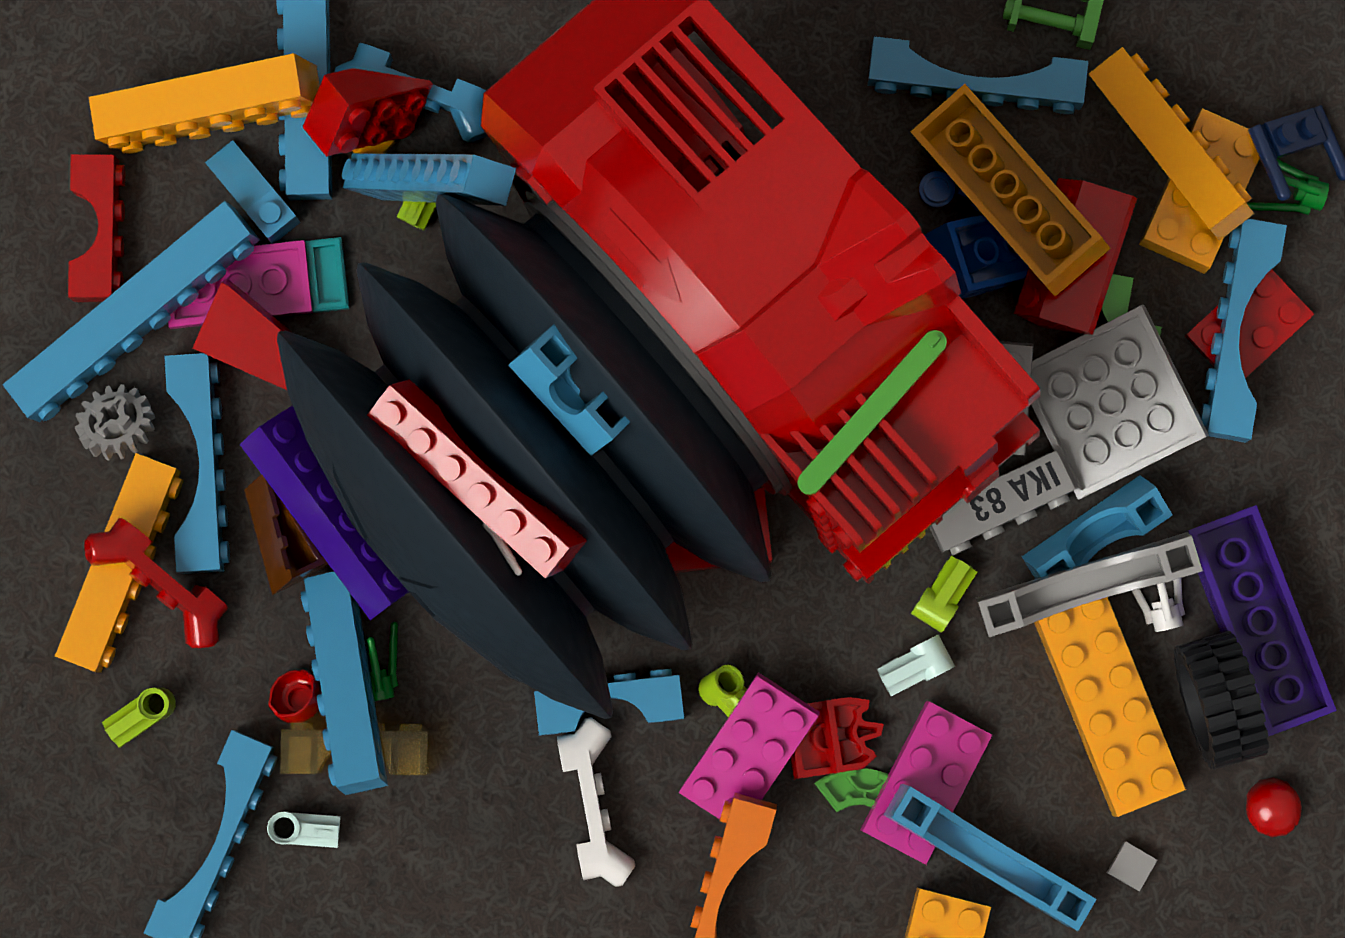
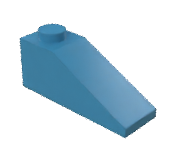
[205,140,301,244]

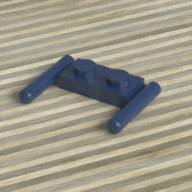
[1248,105,1345,201]

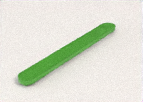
[798,330,947,495]

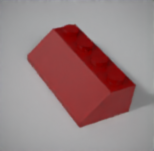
[1014,178,1137,335]

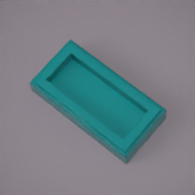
[305,237,350,313]

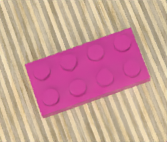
[168,240,313,329]
[679,672,820,819]
[860,701,992,864]

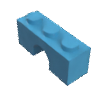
[508,324,630,455]

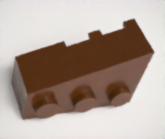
[244,474,330,595]

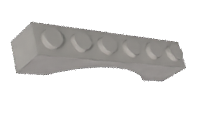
[976,532,1203,637]

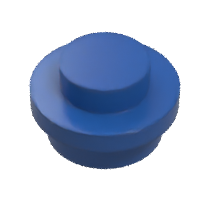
[919,171,955,207]

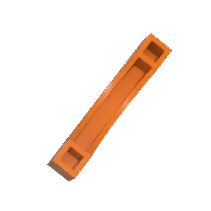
[690,793,777,938]

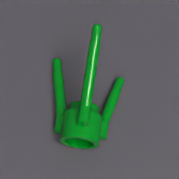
[1247,159,1329,215]
[367,621,398,701]

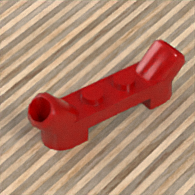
[84,518,228,648]

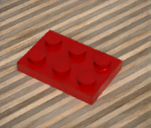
[1185,269,1314,378]

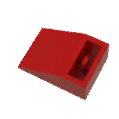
[303,68,433,157]

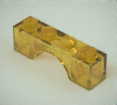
[280,723,430,775]

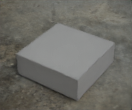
[1106,841,1157,892]

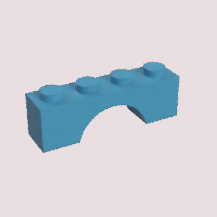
[1022,475,1173,579]
[534,669,684,736]

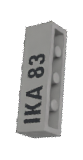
[929,450,1075,556]

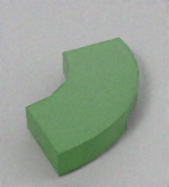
[814,768,888,812]

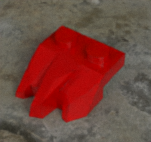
[791,697,884,779]

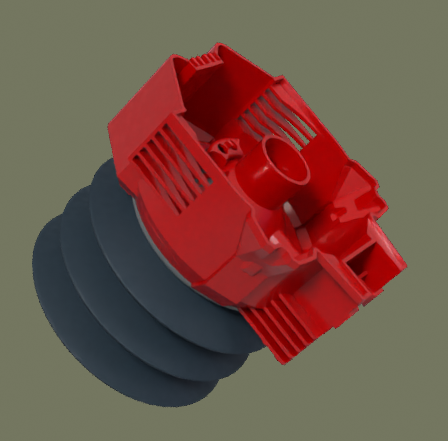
[277,0,1040,719]

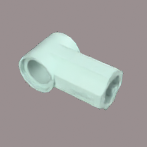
[877,634,955,696]
[267,811,340,848]

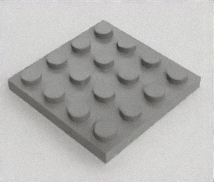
[1031,305,1209,500]

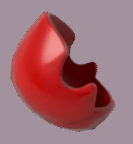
[268,669,322,723]
[1246,777,1302,837]

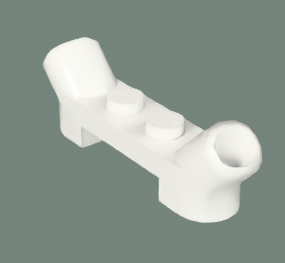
[557,717,635,887]

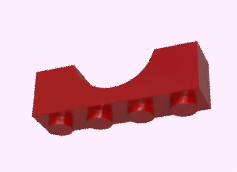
[68,154,125,302]

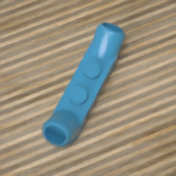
[334,43,487,142]

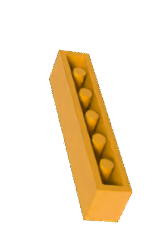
[1089,47,1255,241]
[55,453,183,673]

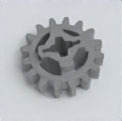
[75,384,155,461]

